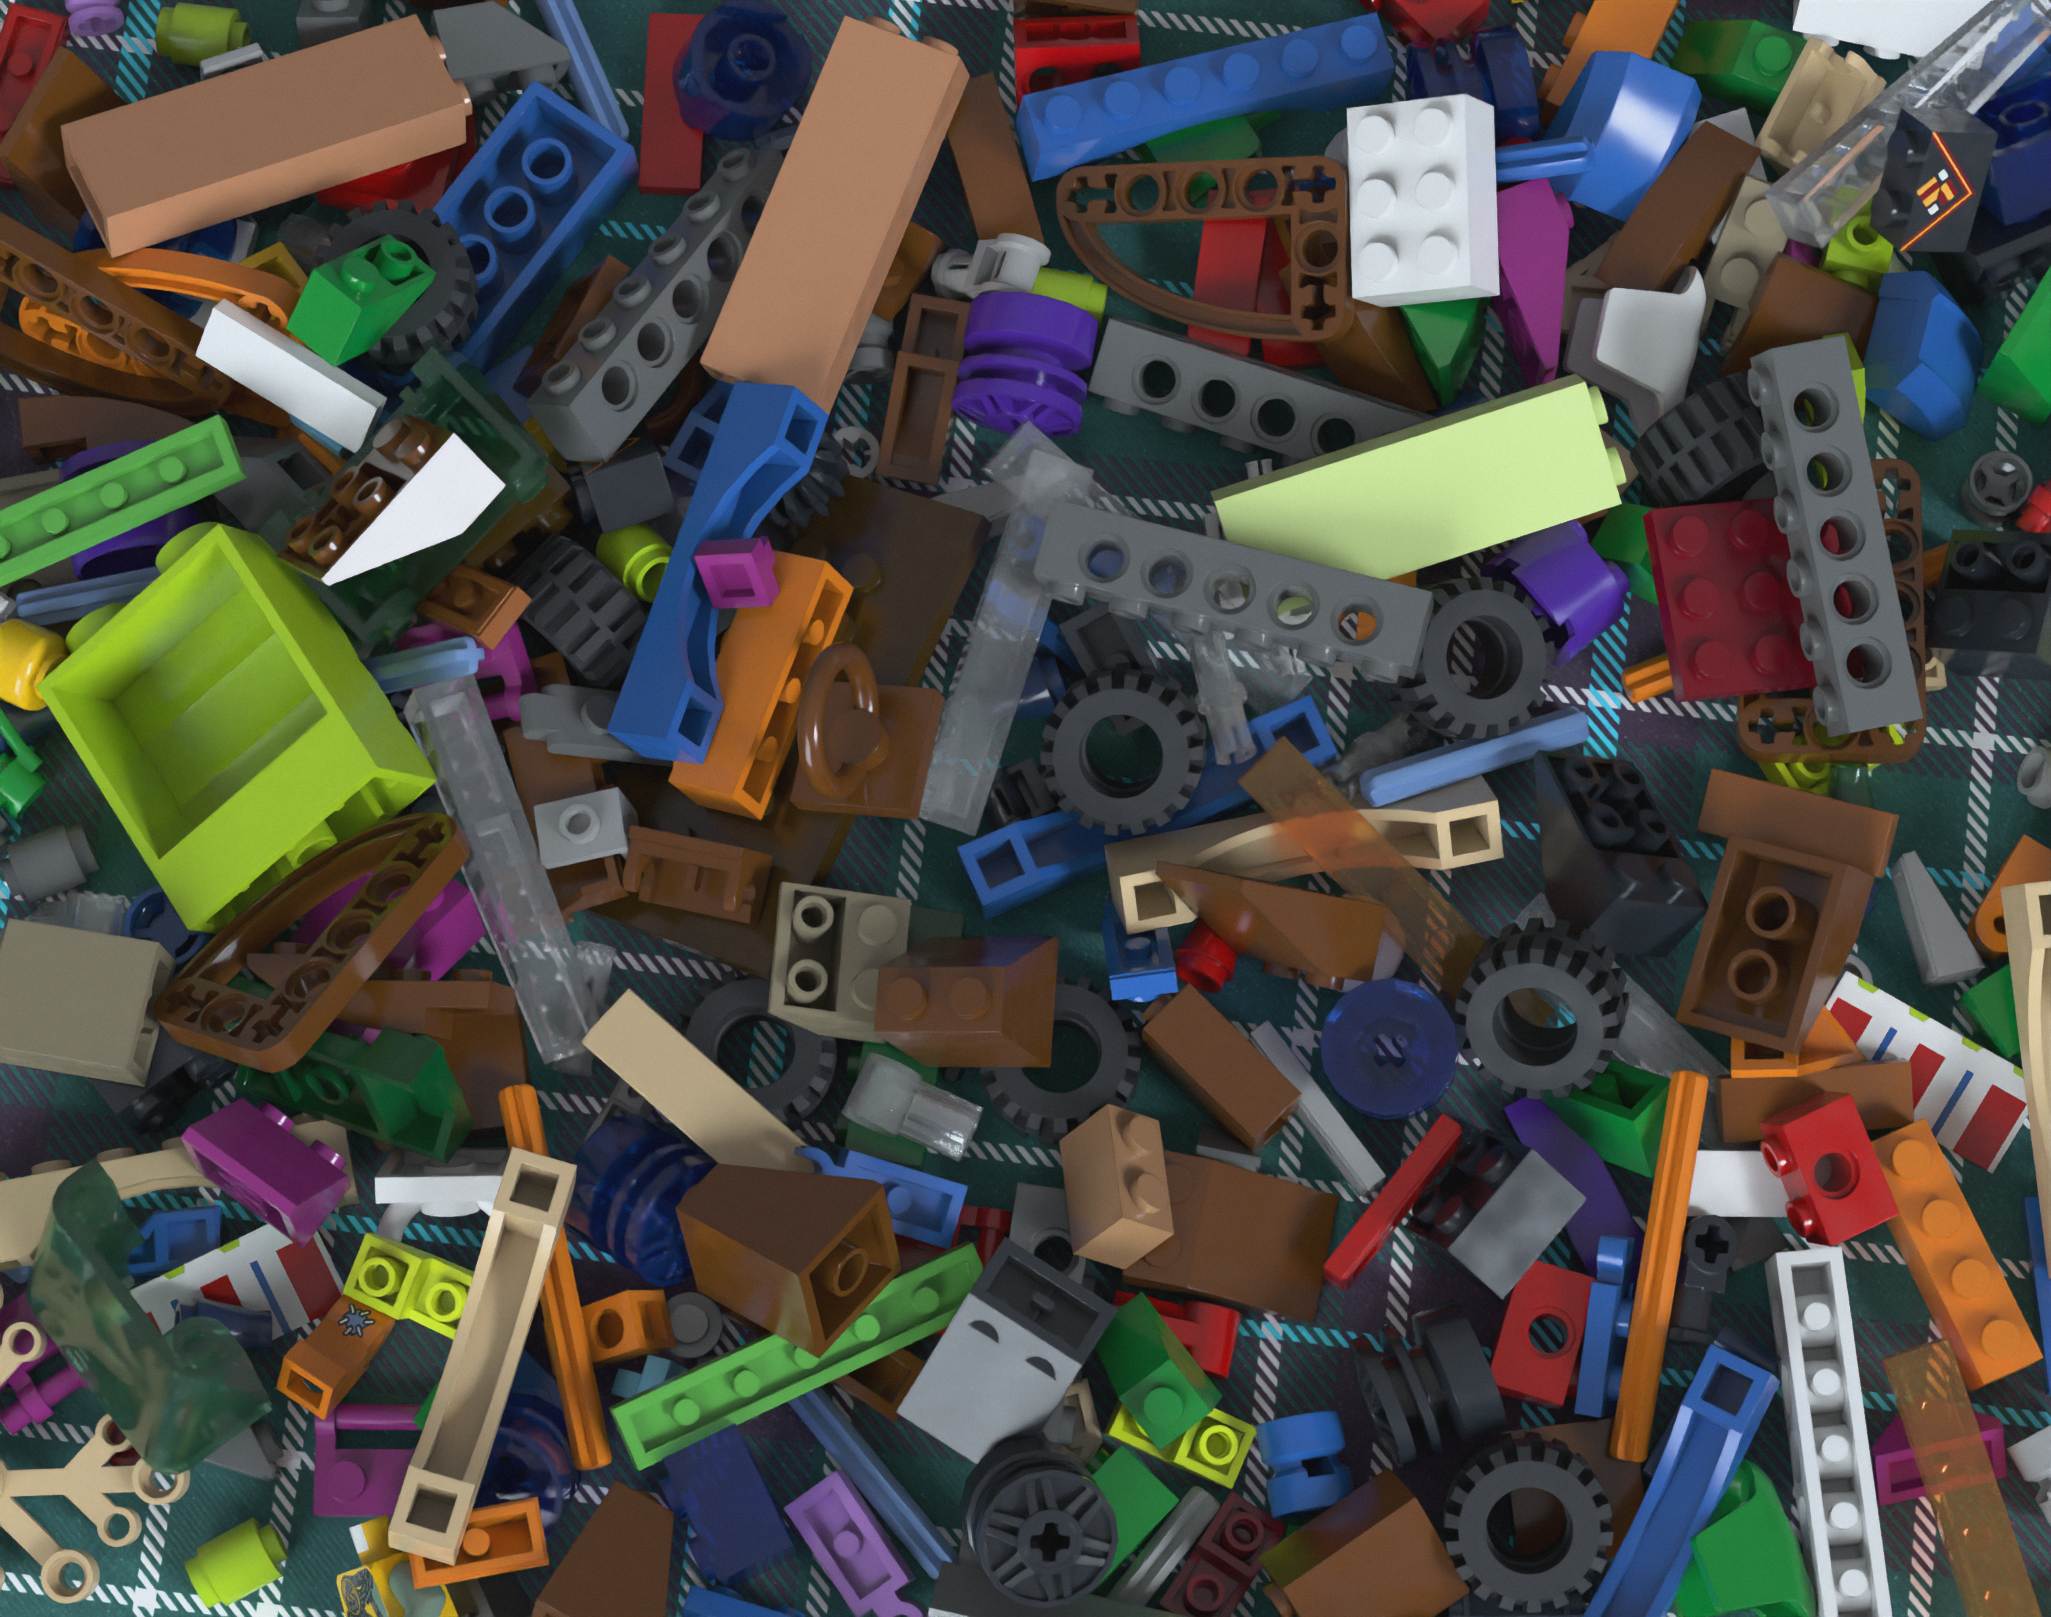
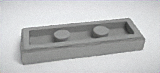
[1248,1020,1386,1199]

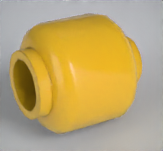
[0,619,71,711]

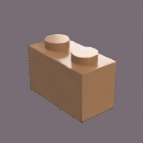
[1059,1104,1174,1270]

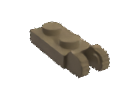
[1699,173,1805,355]

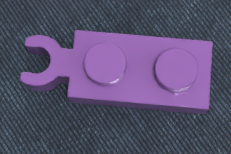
[784,1469,929,1617]

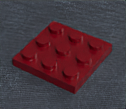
[1642,497,1864,703]

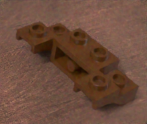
[451,651,629,940]

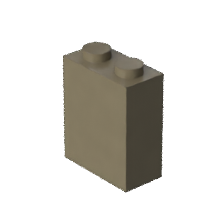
[0,918,177,1087]

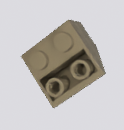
[768,882,911,1044]

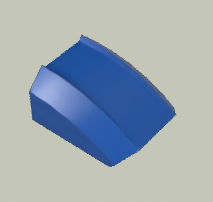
[1541,51,1702,222]
[1863,270,1984,442]

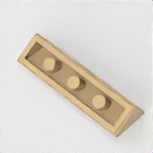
[581,988,814,1173]

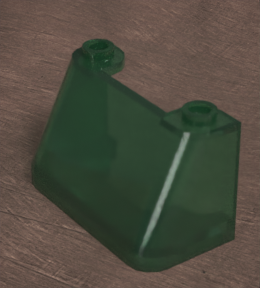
[257,346,551,643]
[26,1158,274,1475]

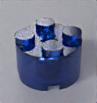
[672,0,812,142]

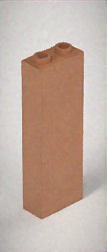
[61,14,472,258]
[699,15,970,415]

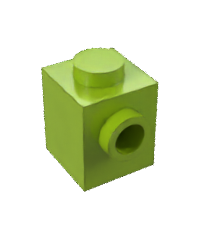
[1818,190,1894,294]

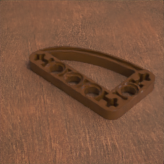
[1056,155,1355,343]
[0,212,239,418]
[1736,458,1927,764]
[154,812,471,1073]

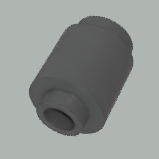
[0,822,101,904]

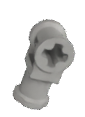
[931,233,1051,302]

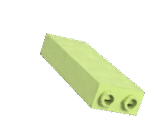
[1210,373,1626,615]

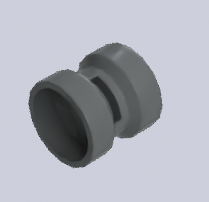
[842,313,895,385]
[1959,450,2033,529]

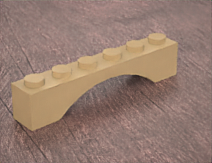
[1104,774,1504,935]
[2000,881,2051,1279]
[0,1113,360,1272]
[388,1147,577,1566]

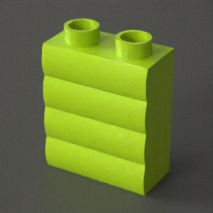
[36,522,438,934]

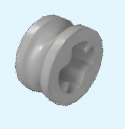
[832,426,880,481]

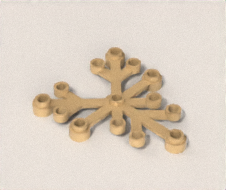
[0,1284,190,1603]

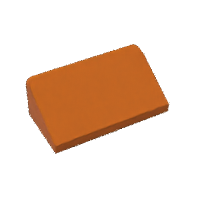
[408,1497,549,1590]

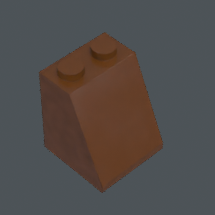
[874,936,1059,1067]
[675,1163,902,1358]
[531,1480,674,1617]

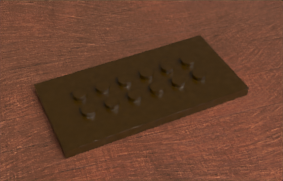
[580,475,993,981]

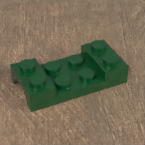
[198,975,475,1164]

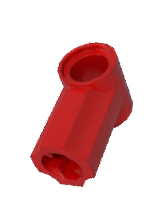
[1112,1290,1242,1379]

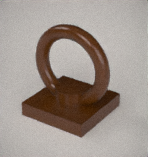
[512,254,705,441]
[790,642,945,820]

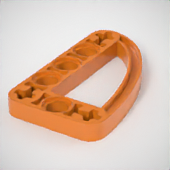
[19,248,306,427]

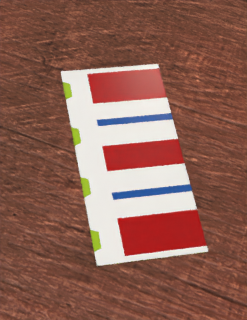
[1825,970,2028,1173]
[97,1224,344,1402]

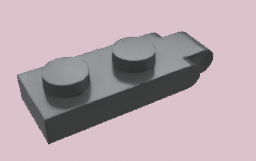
[518,684,673,767]

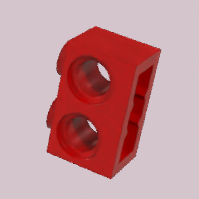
[1013,14,1140,114]

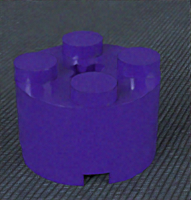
[1480,519,1631,667]

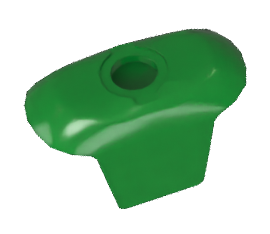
[1673,1458,1817,1617]

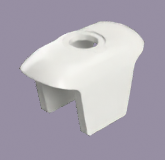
[1562,266,1706,438]

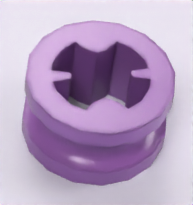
[64,0,124,37]

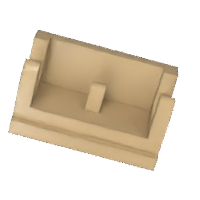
[1753,36,1887,191]

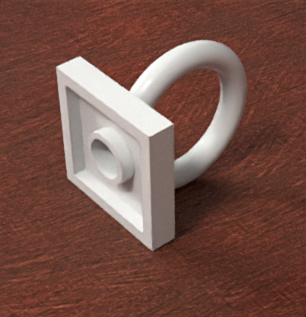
[375,1147,510,1242]

